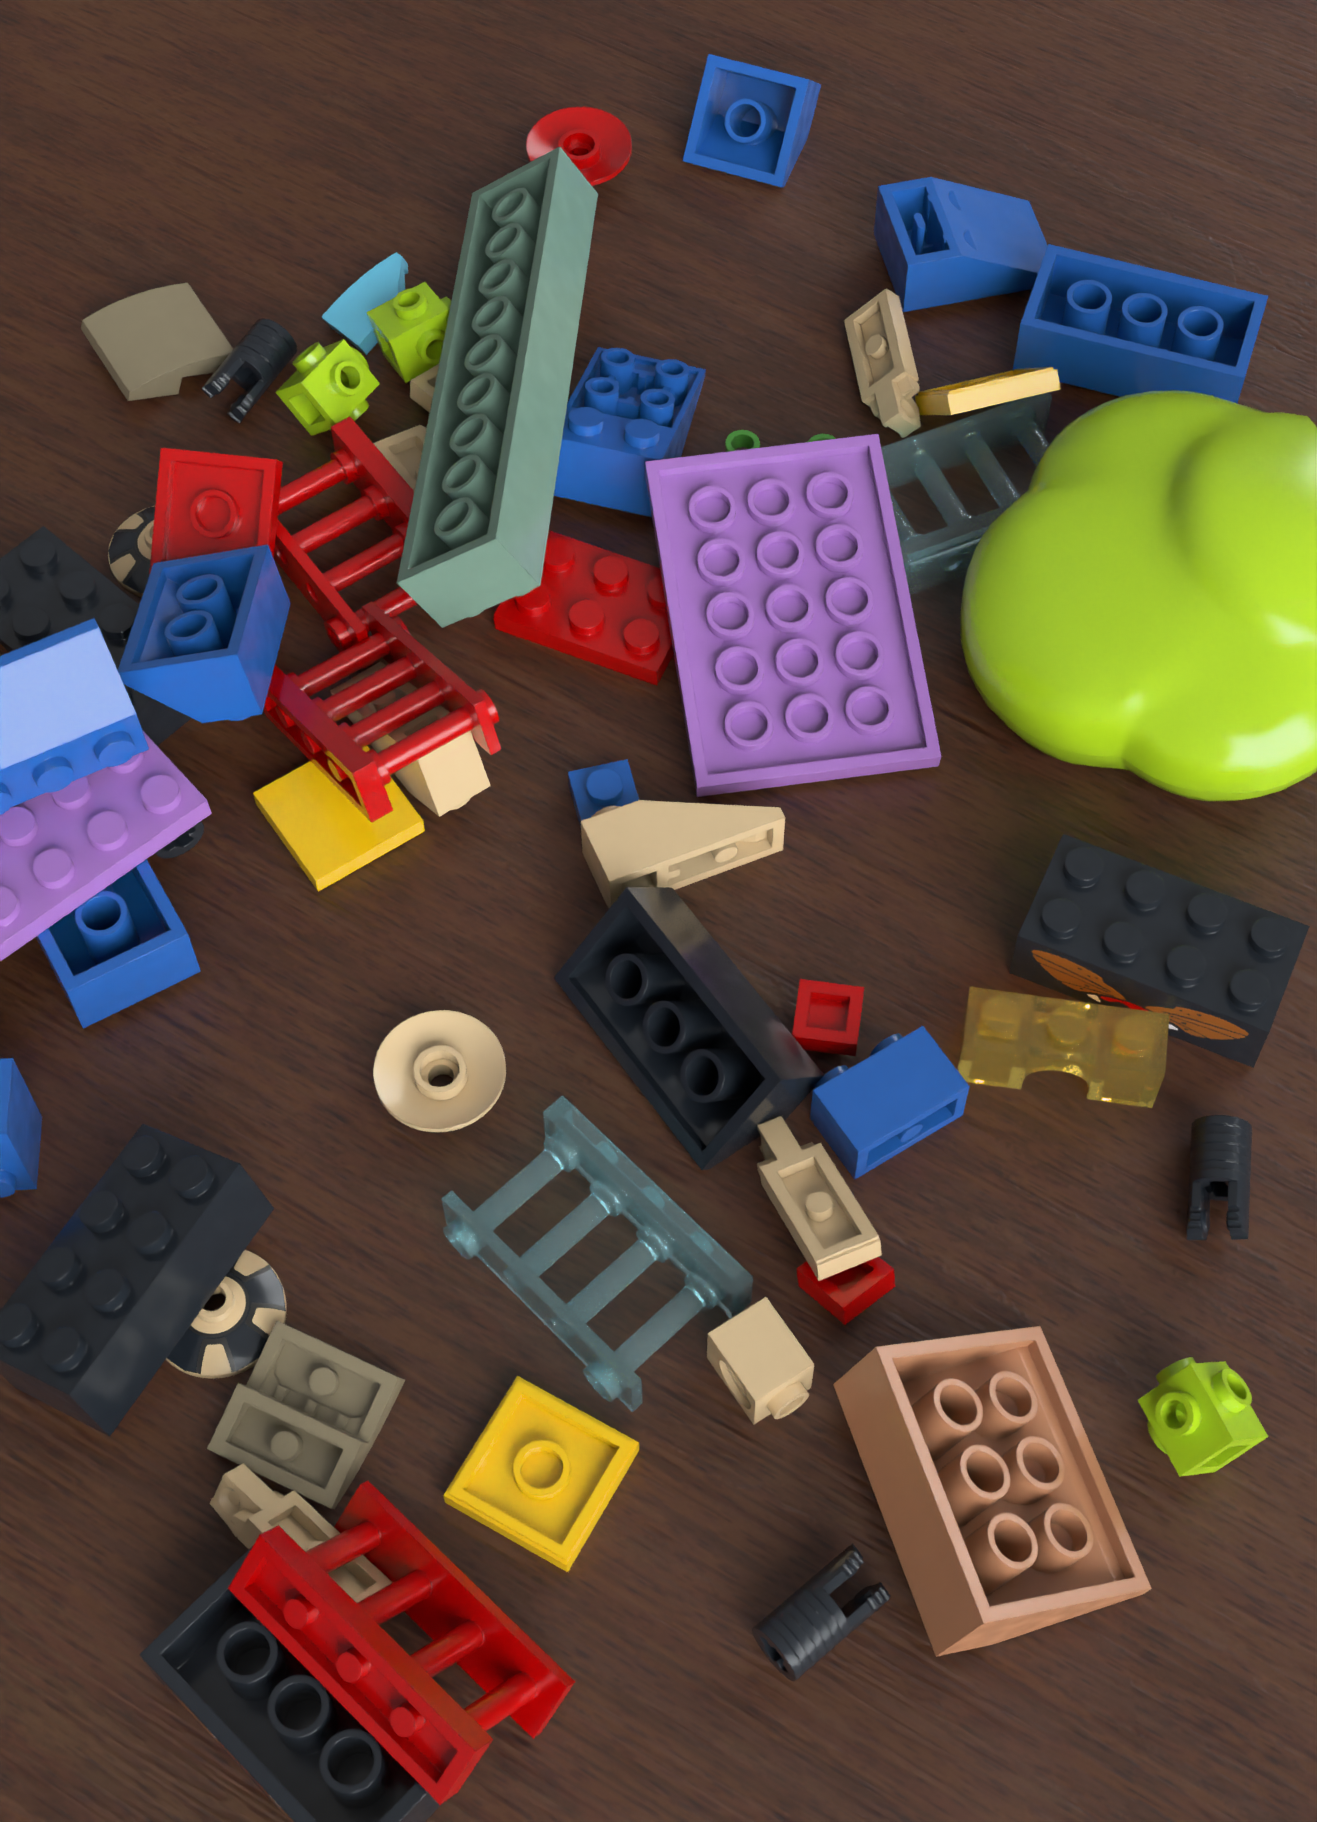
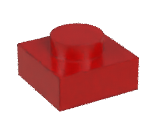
[792,979,865,1056]
[796,1257,895,1325]

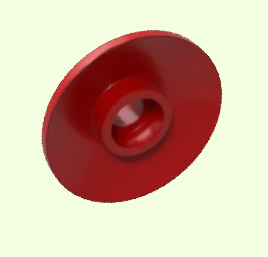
[526,106,632,186]

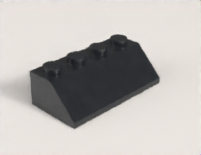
[554,887,824,1170]

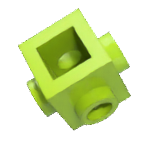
[366,282,451,383]
[275,339,380,436]
[1138,1357,1268,1477]

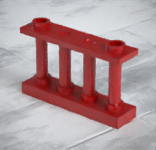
[274,417,418,669]
[263,601,501,823]
[228,1481,575,1805]

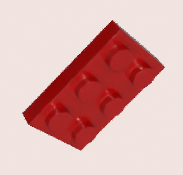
[149,448,283,575]
[494,530,674,686]

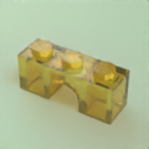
[957,987,1169,1108]

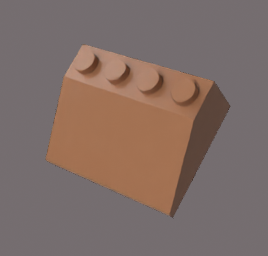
[833,1326,1152,1657]

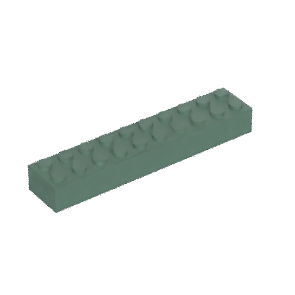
[397,147,598,628]

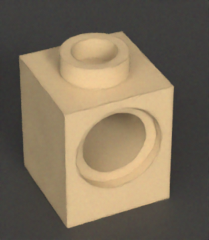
[707,1297,814,1425]

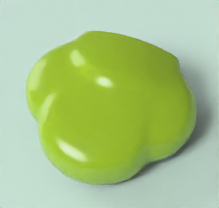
[960,390,1317,801]

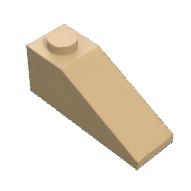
[330,661,491,817]
[581,800,785,908]

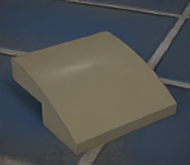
[81,283,233,401]
[207,1321,405,1509]

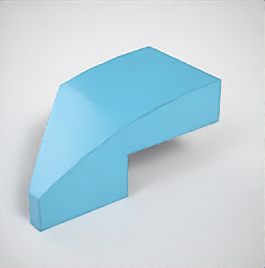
[322,252,408,355]

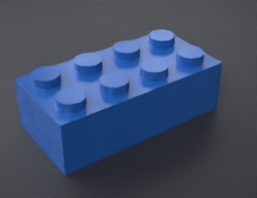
[1013,244,1268,404]
[36,859,201,1029]

